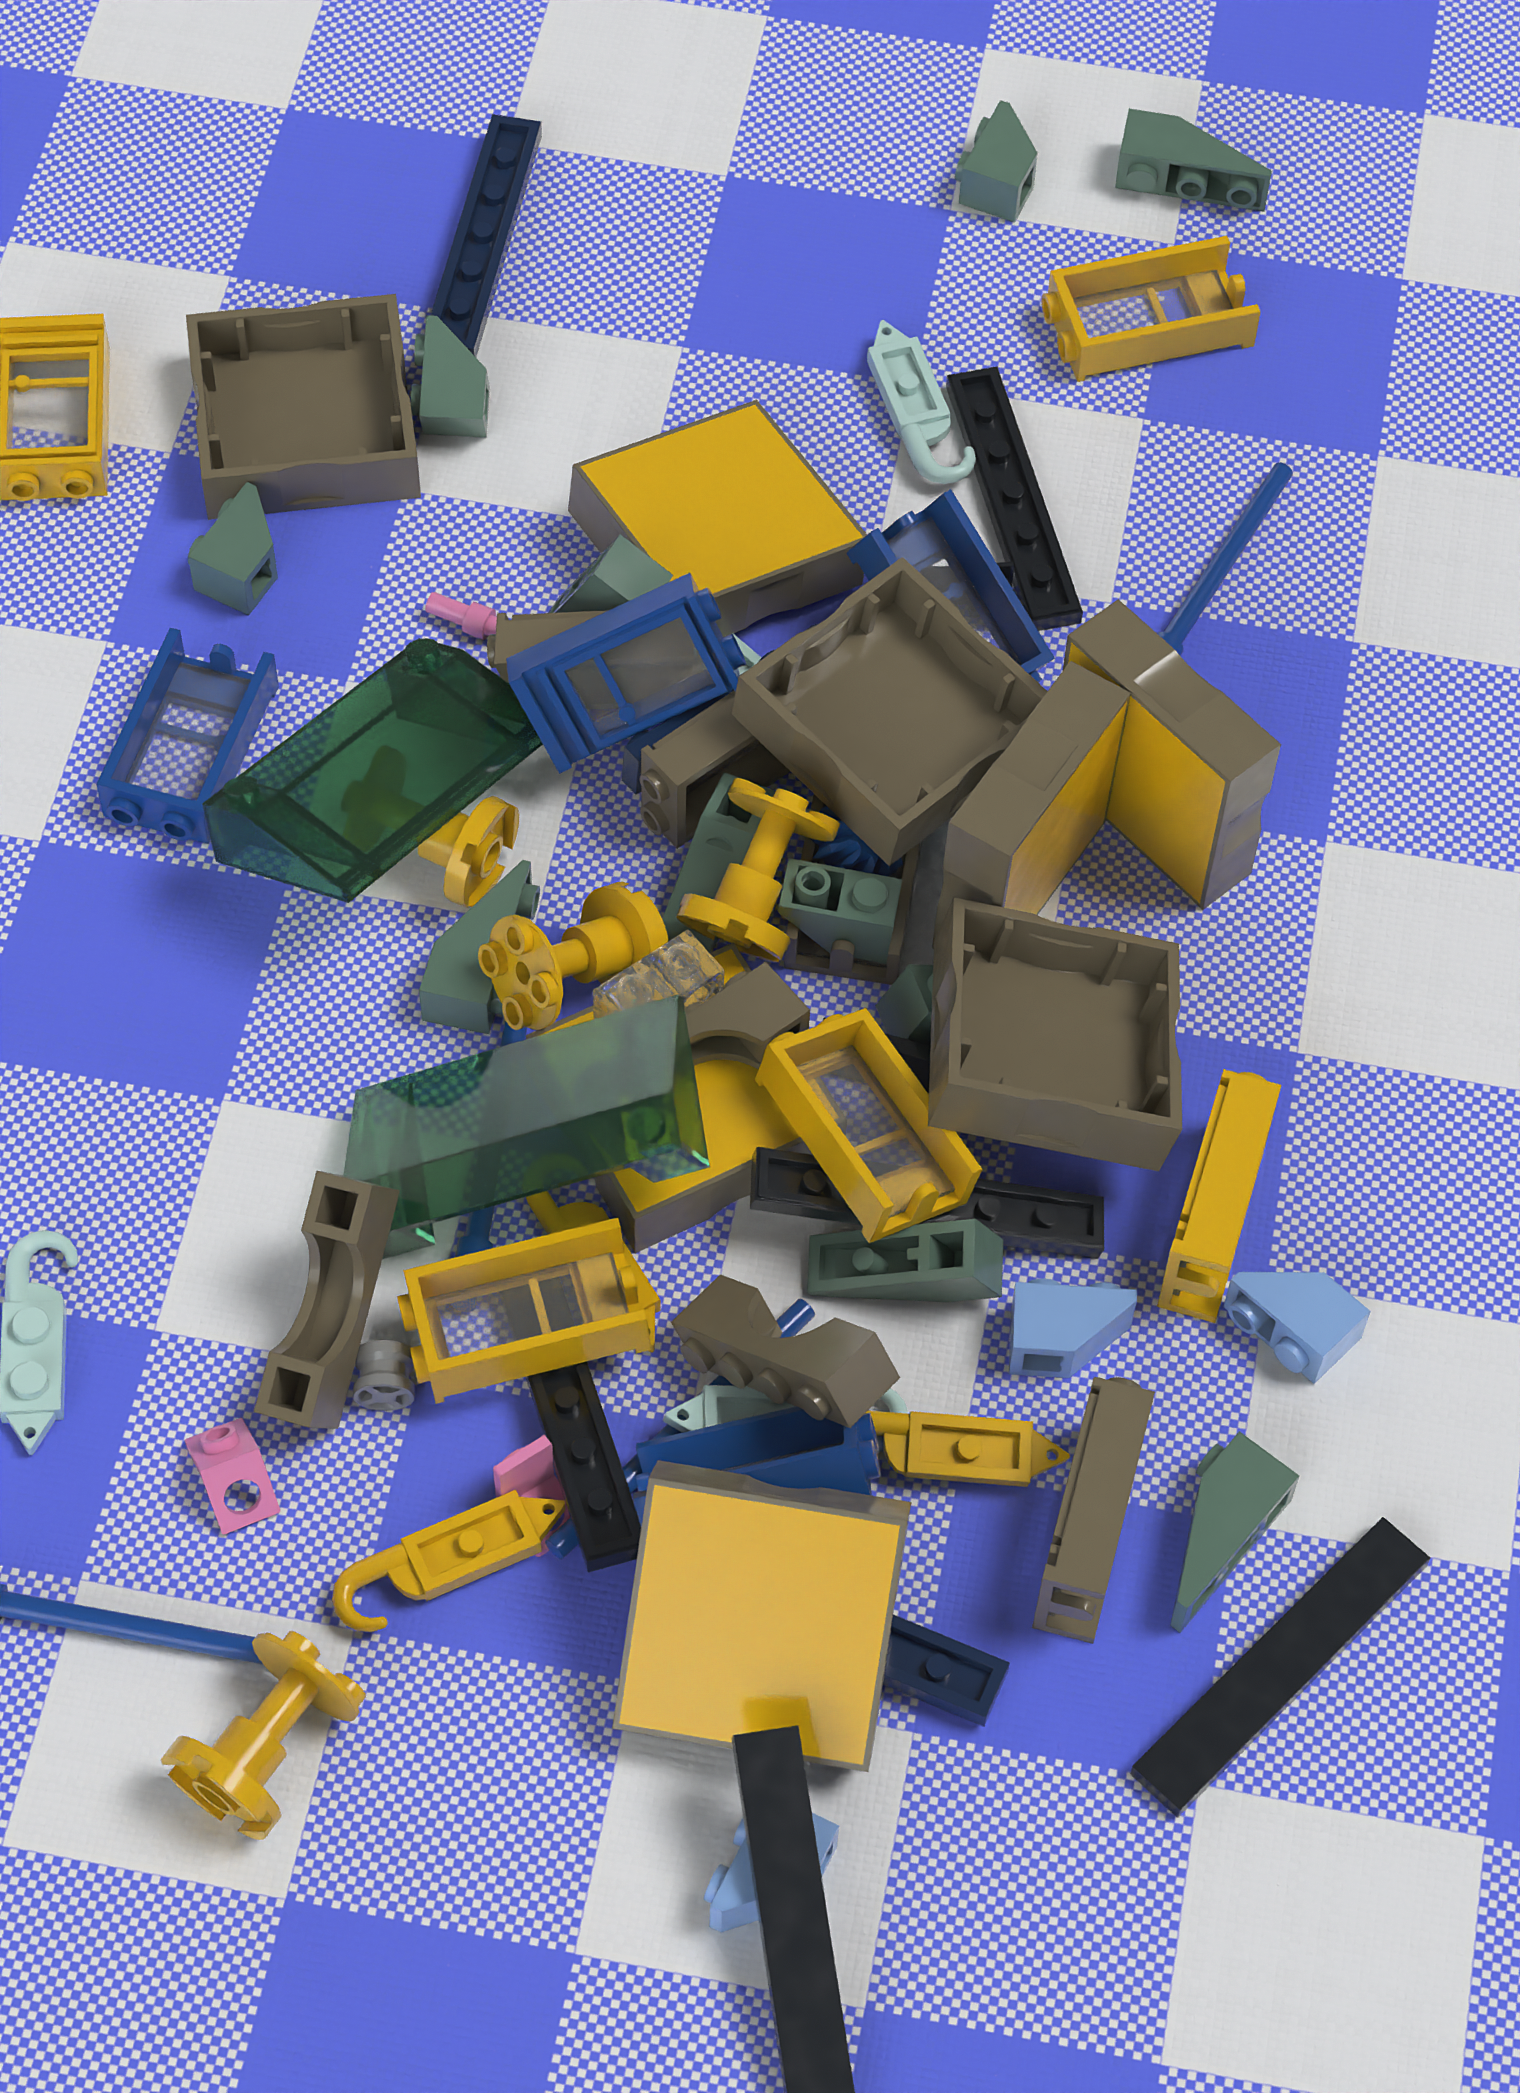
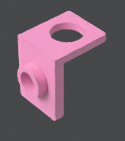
[184,1418,280,1534]
[493,1435,570,1557]

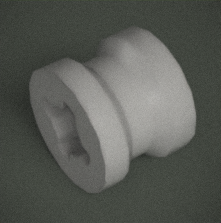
[353,1340,415,1411]

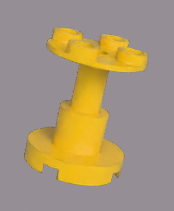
[339,747,519,908]
[676,778,840,962]
[478,881,669,1030]
[161,1631,366,1840]

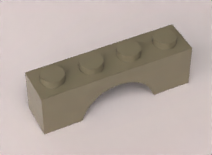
[576,962,810,1167]
[254,1170,400,1429]
[671,1274,900,1428]

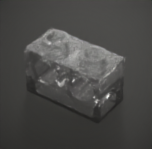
[593,929,724,1057]

